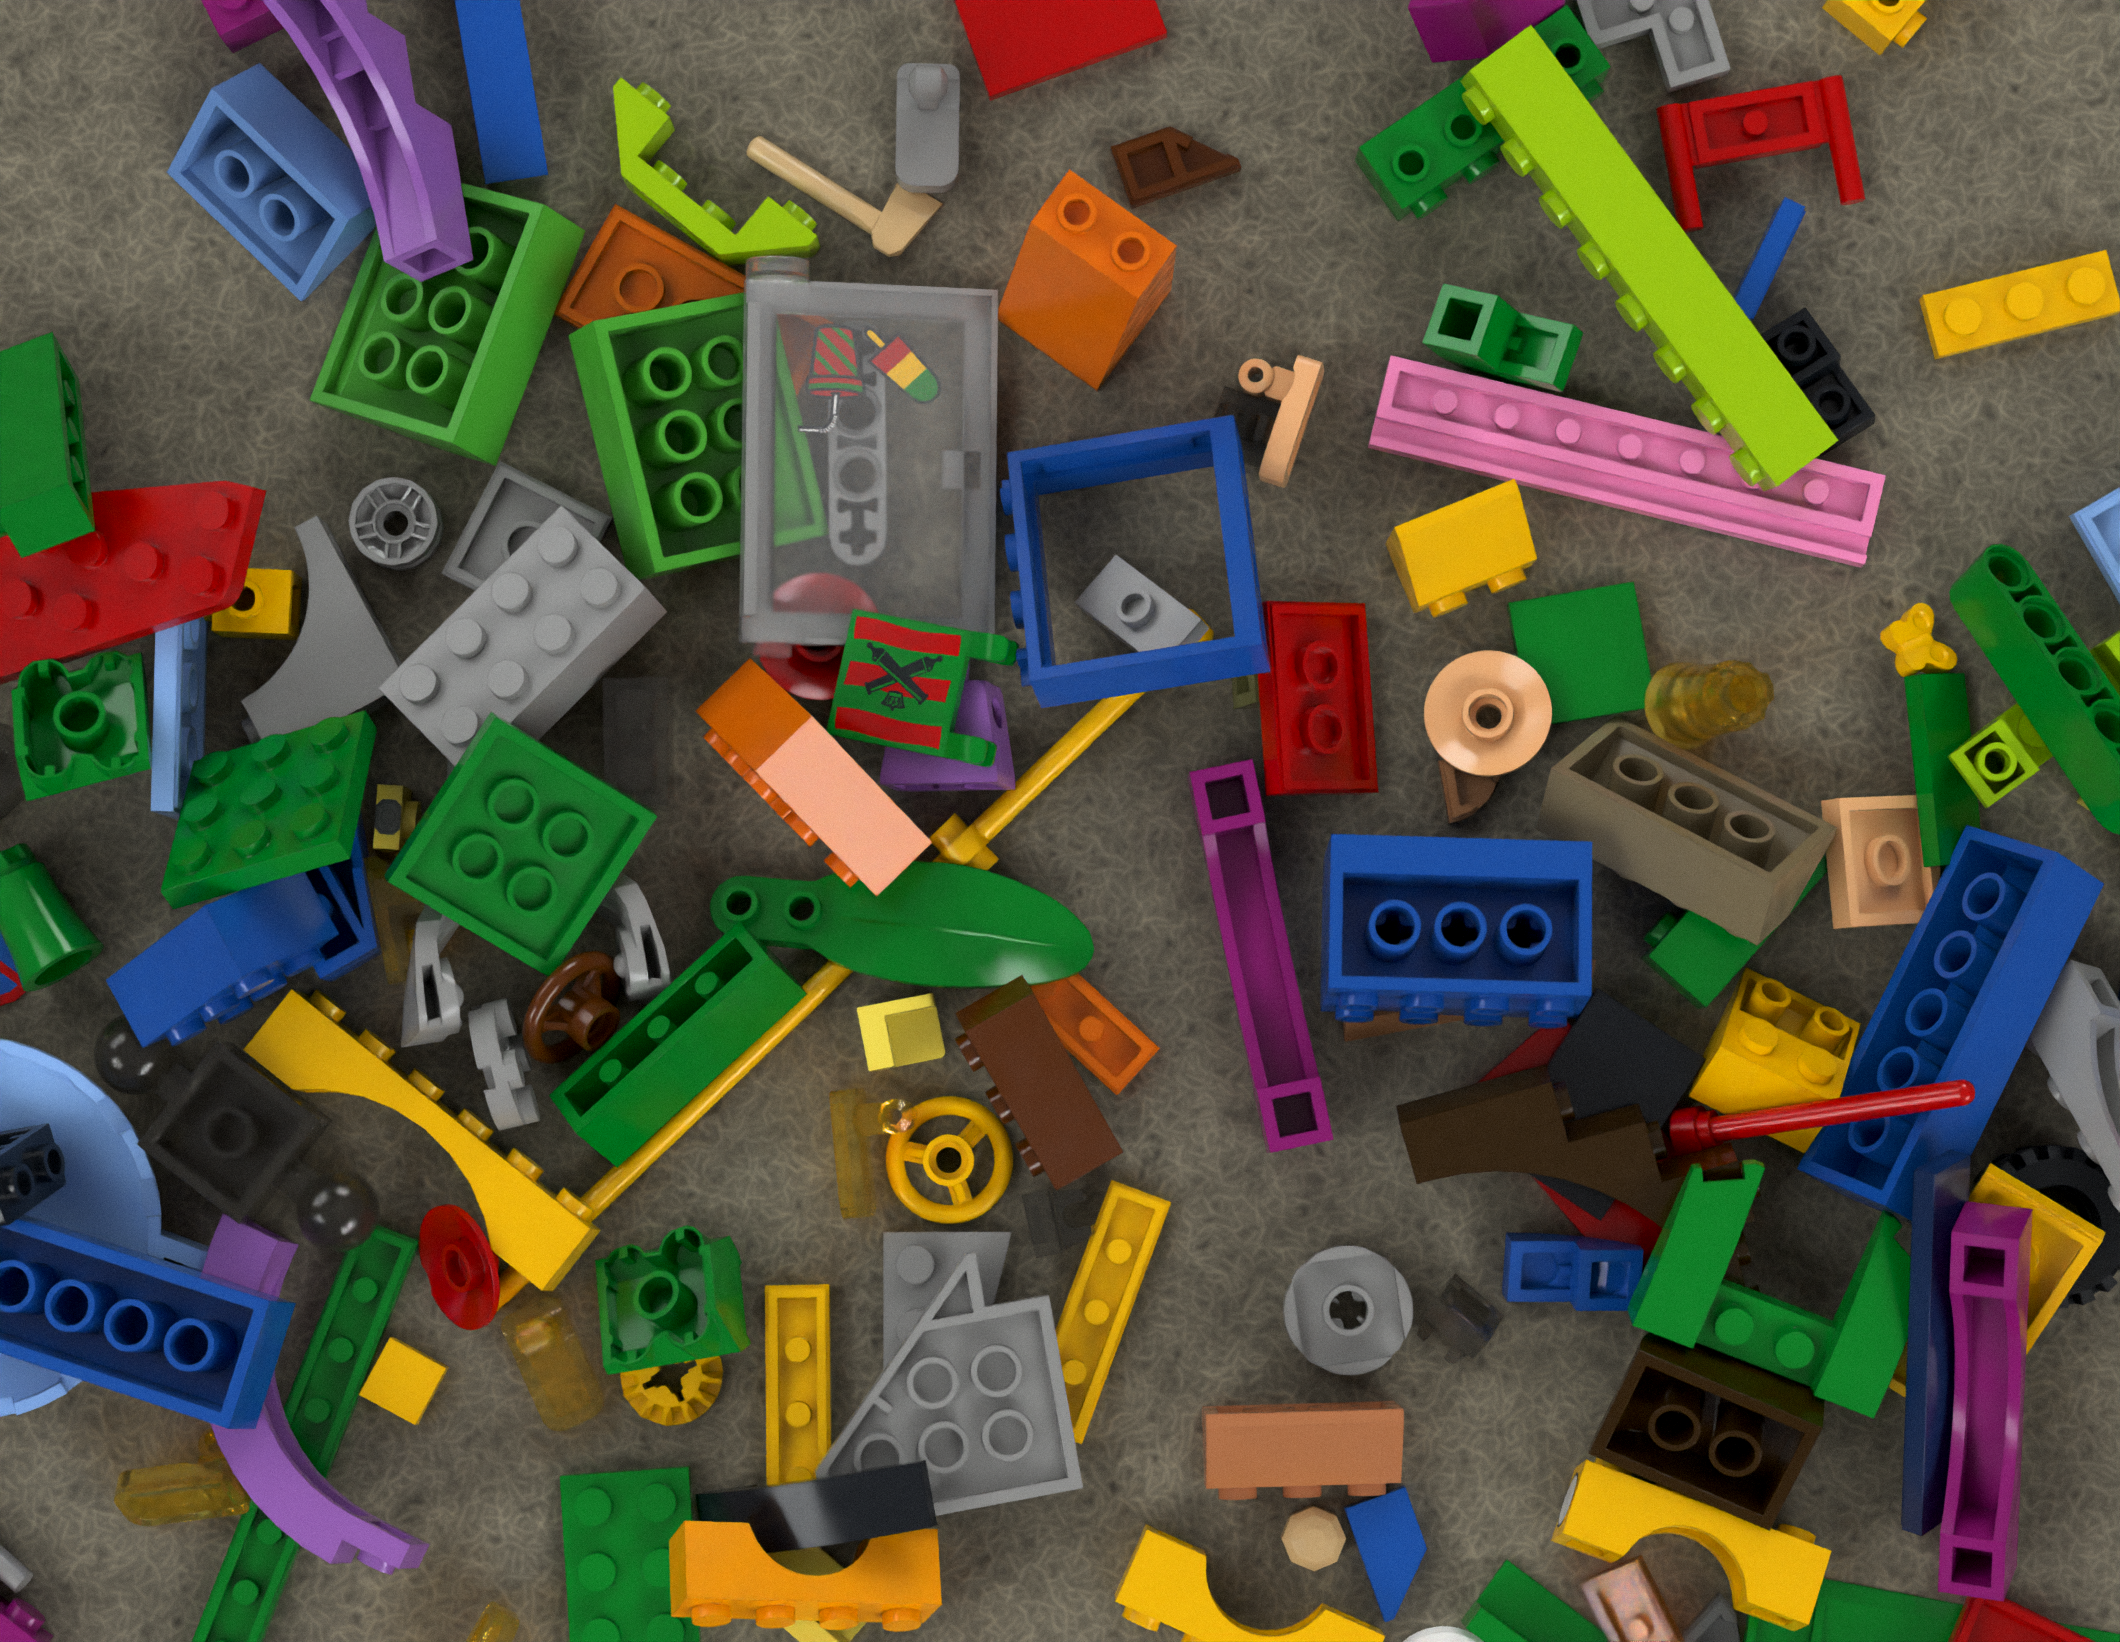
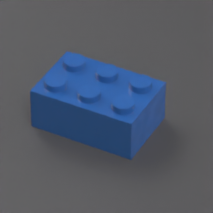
[106,872,339,1048]

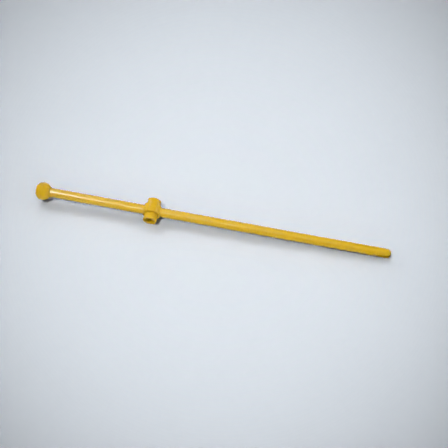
[497,608,1214,1311]

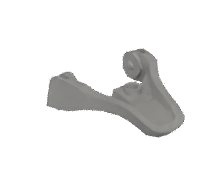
[401,759,673,1048]

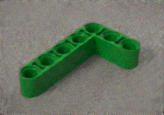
[1949,544,2120,835]

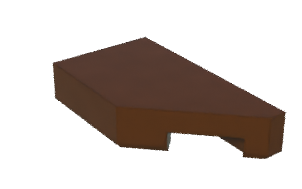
[1110,126,1241,209]

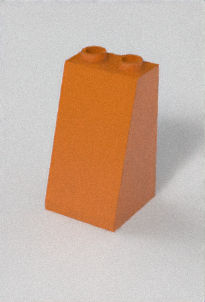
[998,169,1177,392]

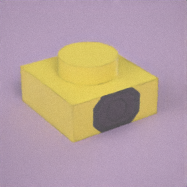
[373,784,422,853]

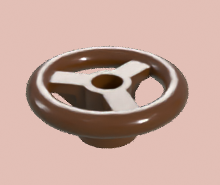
[522,951,622,1064]

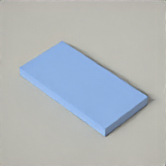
[151,617,208,820]

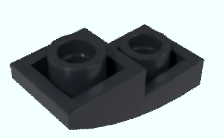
[1761,307,1875,456]

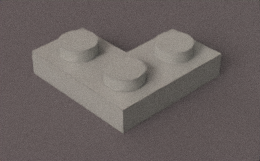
[1572,0,1731,93]

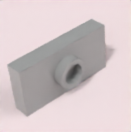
[1075,555,1209,652]

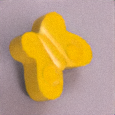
[1880,603,1958,677]

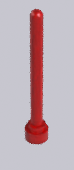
[1670,1079,1976,1156]

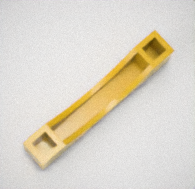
[243,989,601,1291]

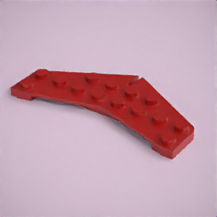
[0,480,266,685]

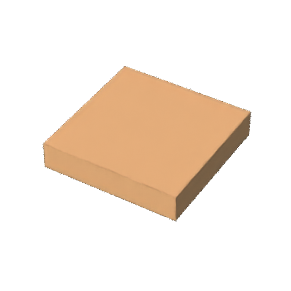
[1821,795,1941,929]

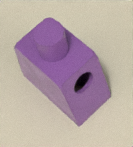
[880,660,1015,792]

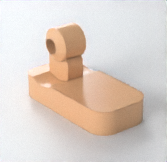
[1238,355,1324,488]

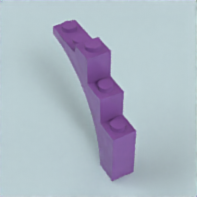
[262,0,473,282]

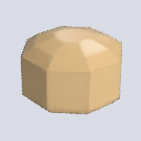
[1280,1504,1346,1571]

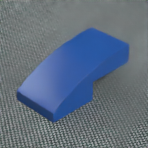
[1502,1232,1644,1311]

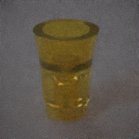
[1645,660,1774,750]

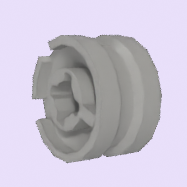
[348,477,444,571]

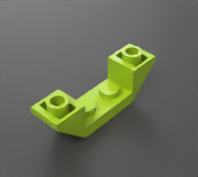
[613,77,821,266]
[1947,629,2120,808]

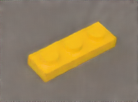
[1919,250,2120,359]

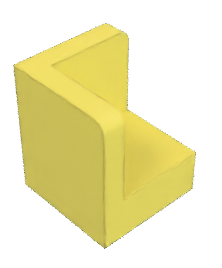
[857,993,945,1072]

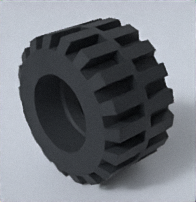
[1969,1145,2120,1308]

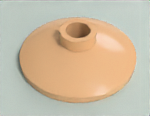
[1424,650,1552,777]

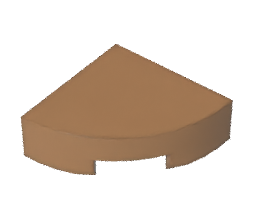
[1438,760,1500,824]

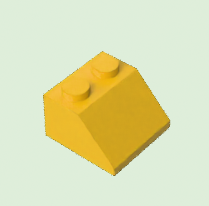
[1385,479,1537,618]

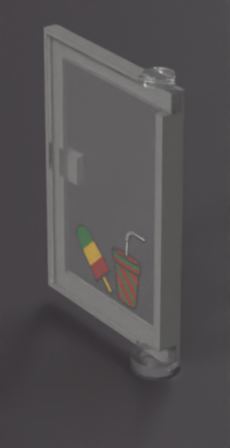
[739,256,998,658]

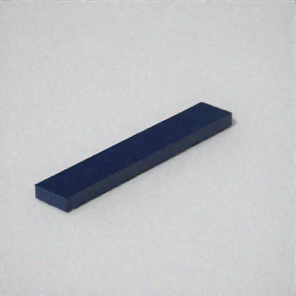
[1901,1149,1971,1536]

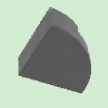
[1675,1592,1740,1642]

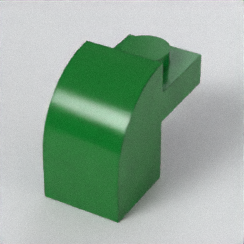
[1422,283,1583,392]

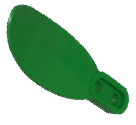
[710,861,1094,989]

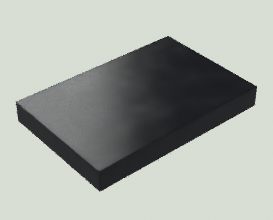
[1527,988,1706,1221]

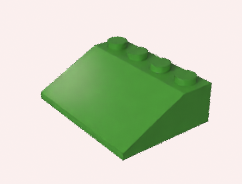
[310,183,585,466]
[568,292,829,581]

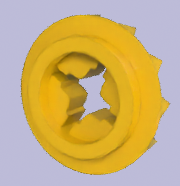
[620,1356,723,1426]

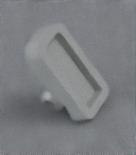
[895,63,960,193]

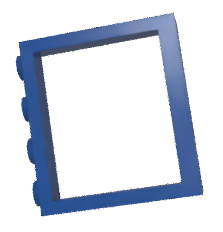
[999,415,1271,708]

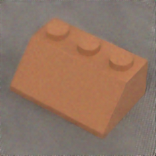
[1202,1401,1404,1500]

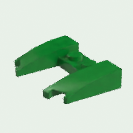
[1627,1159,1911,1419]

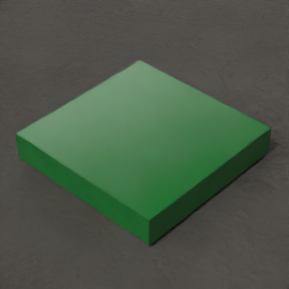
[1507,581,1656,725]

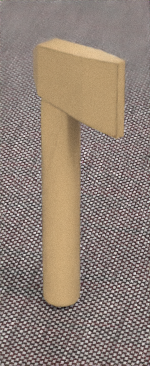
[746,136,943,257]

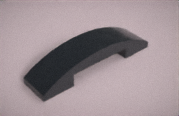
[695,1460,937,1553]

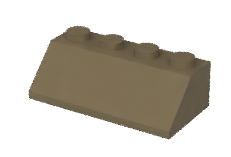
[1536,715,1837,945]

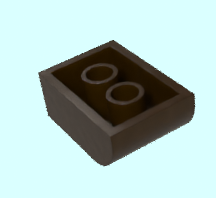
[1588,1332,1825,1531]

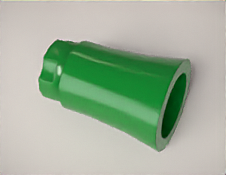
[0,843,104,992]

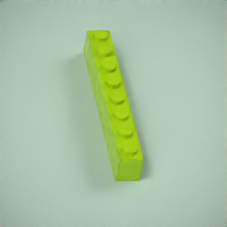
[1460,25,1839,491]

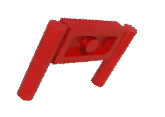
[1656,75,1866,233]

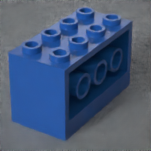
[1320,834,1592,1029]

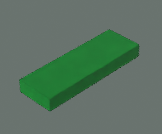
[1904,673,1981,867]

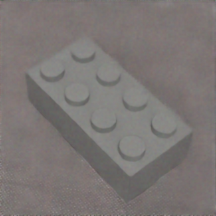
[378,506,667,766]

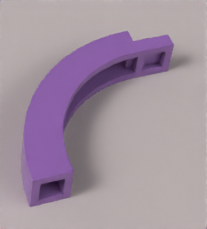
[202,1213,430,1575]

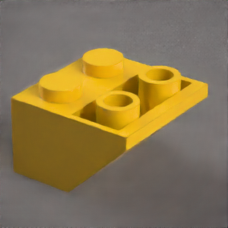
[1689,967,1861,1153]

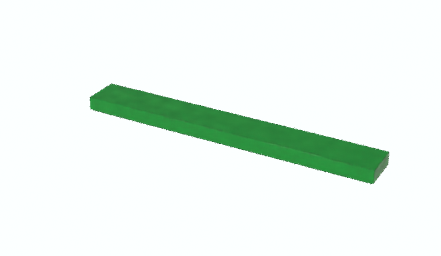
[192,1218,419,1642]

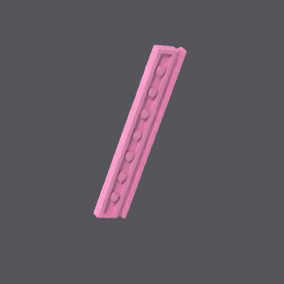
[1368,355,1886,568]

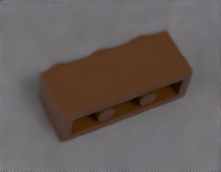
[954,975,1123,1191]

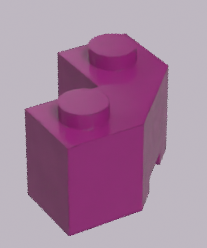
[1408,0,1566,63]

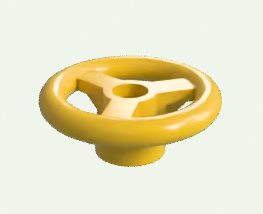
[886,1096,1013,1224]

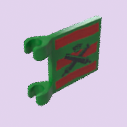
[826,609,1019,768]

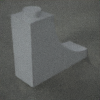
[241,515,402,744]

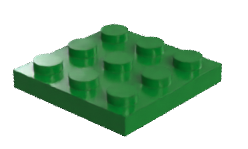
[160,710,377,909]
[384,712,657,976]

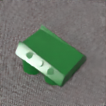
[11,651,152,802]
[595,1225,751,1375]

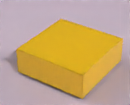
[359,1337,449,1425]

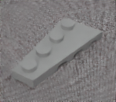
[883,1231,1012,1370]

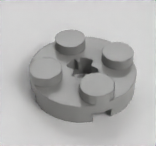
[468,998,540,1131]
[1283,1245,1413,1375]

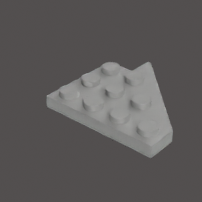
[815,1252,1083,1516]

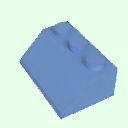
[167,63,376,301]

